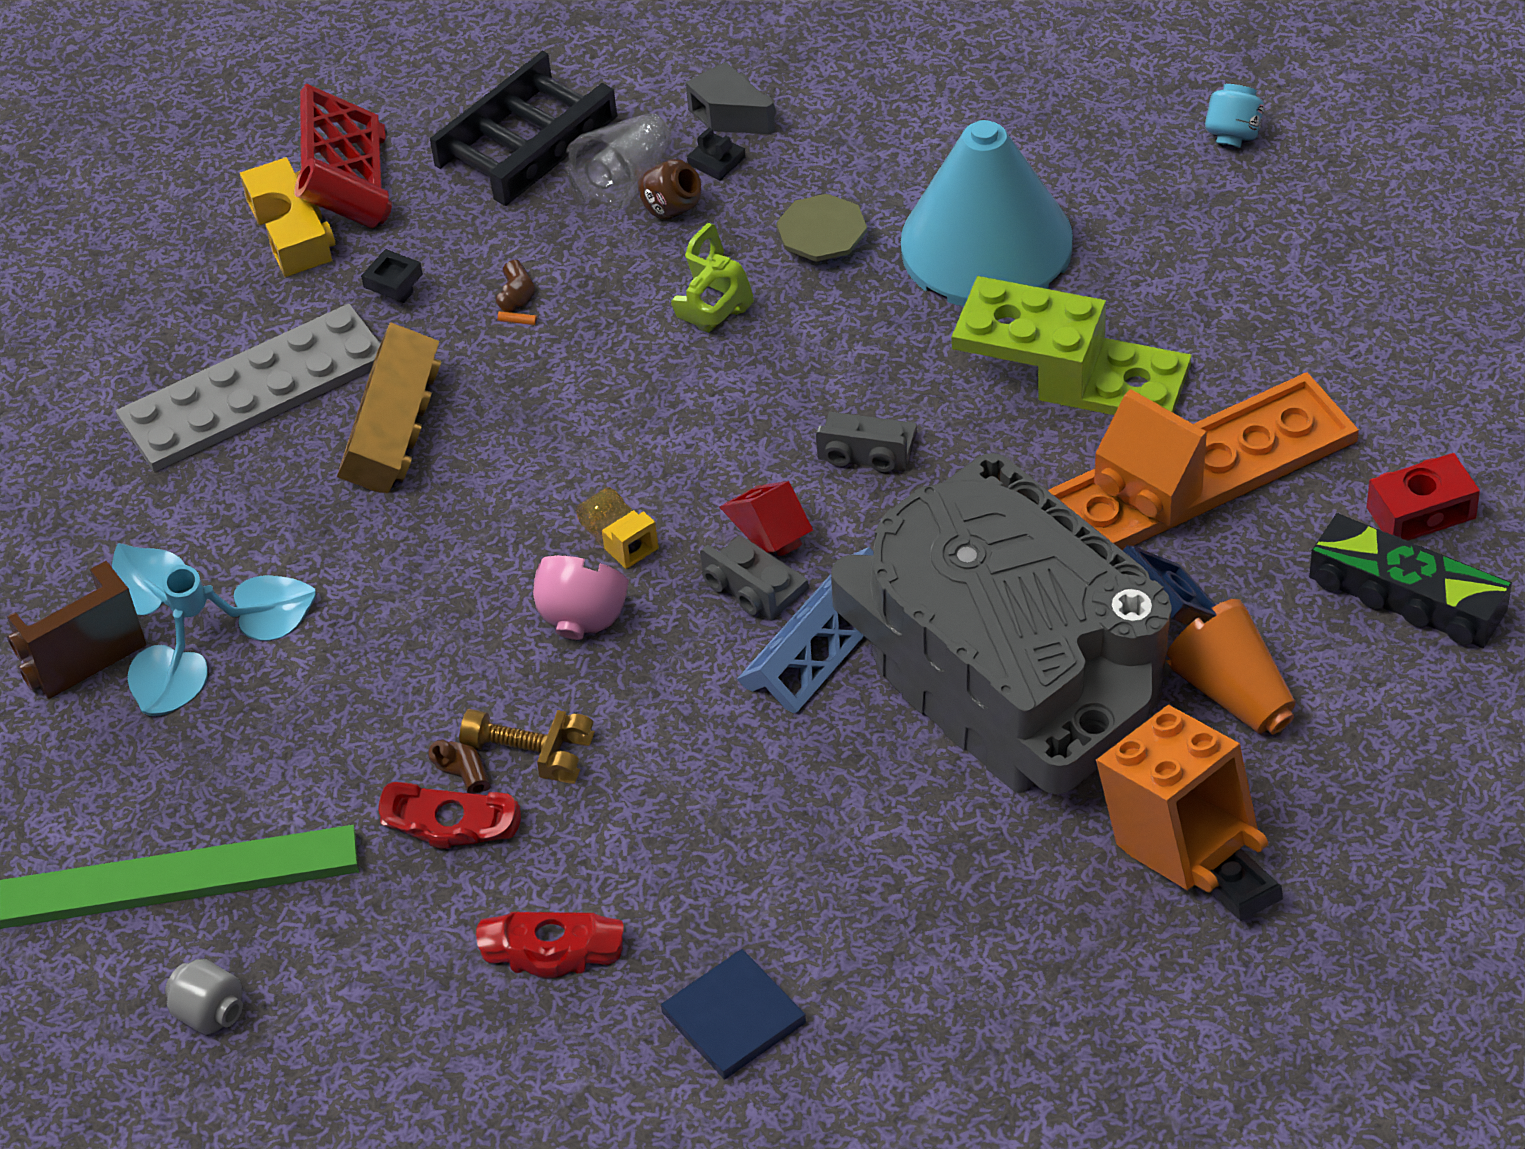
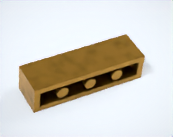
[337,322,441,493]

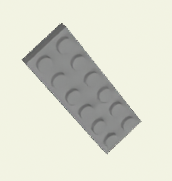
[115,303,380,472]

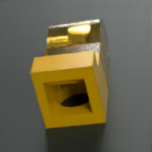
[576,487,659,569]

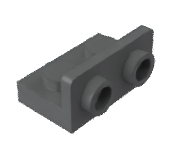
[816,412,917,472]
[700,535,809,621]

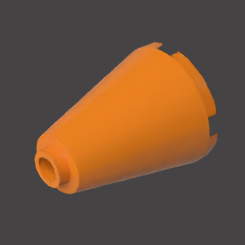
[1166,599,1296,735]

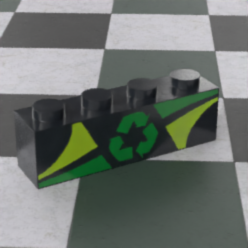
[1309,513,1512,649]

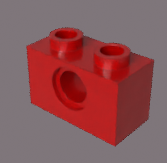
[1366,452,1480,541]

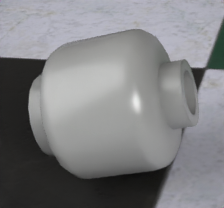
[165,958,243,1035]

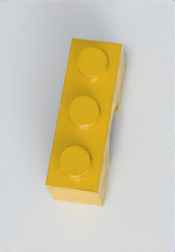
[240,157,336,277]

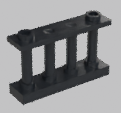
[429,51,618,206]

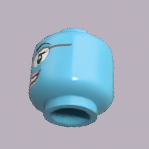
[1205,84,1264,148]

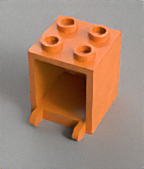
[1096,704,1268,892]

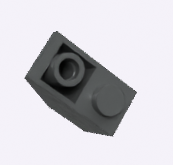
[685,61,776,135]

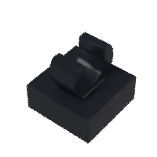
[687,127,746,181]
[361,249,423,303]

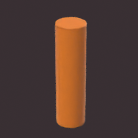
[497,311,538,325]

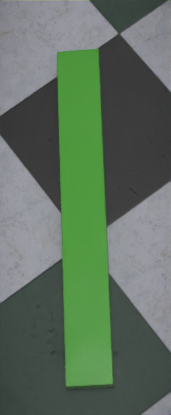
[0,825,359,929]

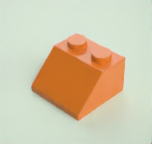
[1094,389,1207,527]

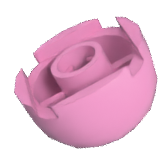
[533,555,629,640]

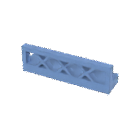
[737,547,874,713]

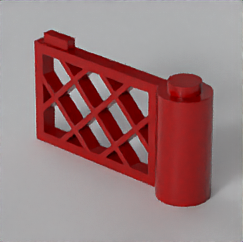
[294,83,392,229]

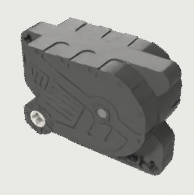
[831,453,1172,794]

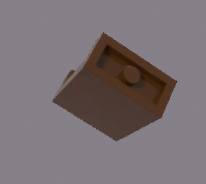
[7,561,147,699]

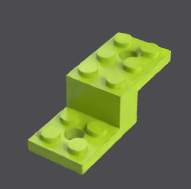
[951,276,1192,415]

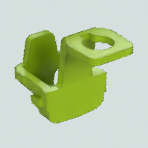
[671,223,754,333]

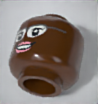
[639,159,702,219]

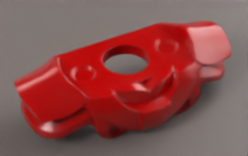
[378,782,521,849]
[476,912,623,978]

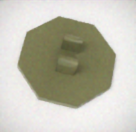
[776,194,867,262]

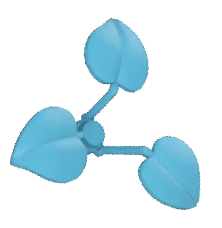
[112,543,316,716]

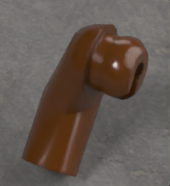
[495,260,535,313]
[428,739,490,794]

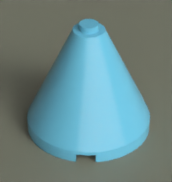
[901,120,1073,306]

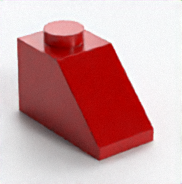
[719,481,813,556]

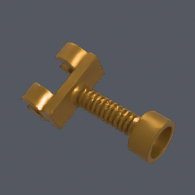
[459,709,595,784]

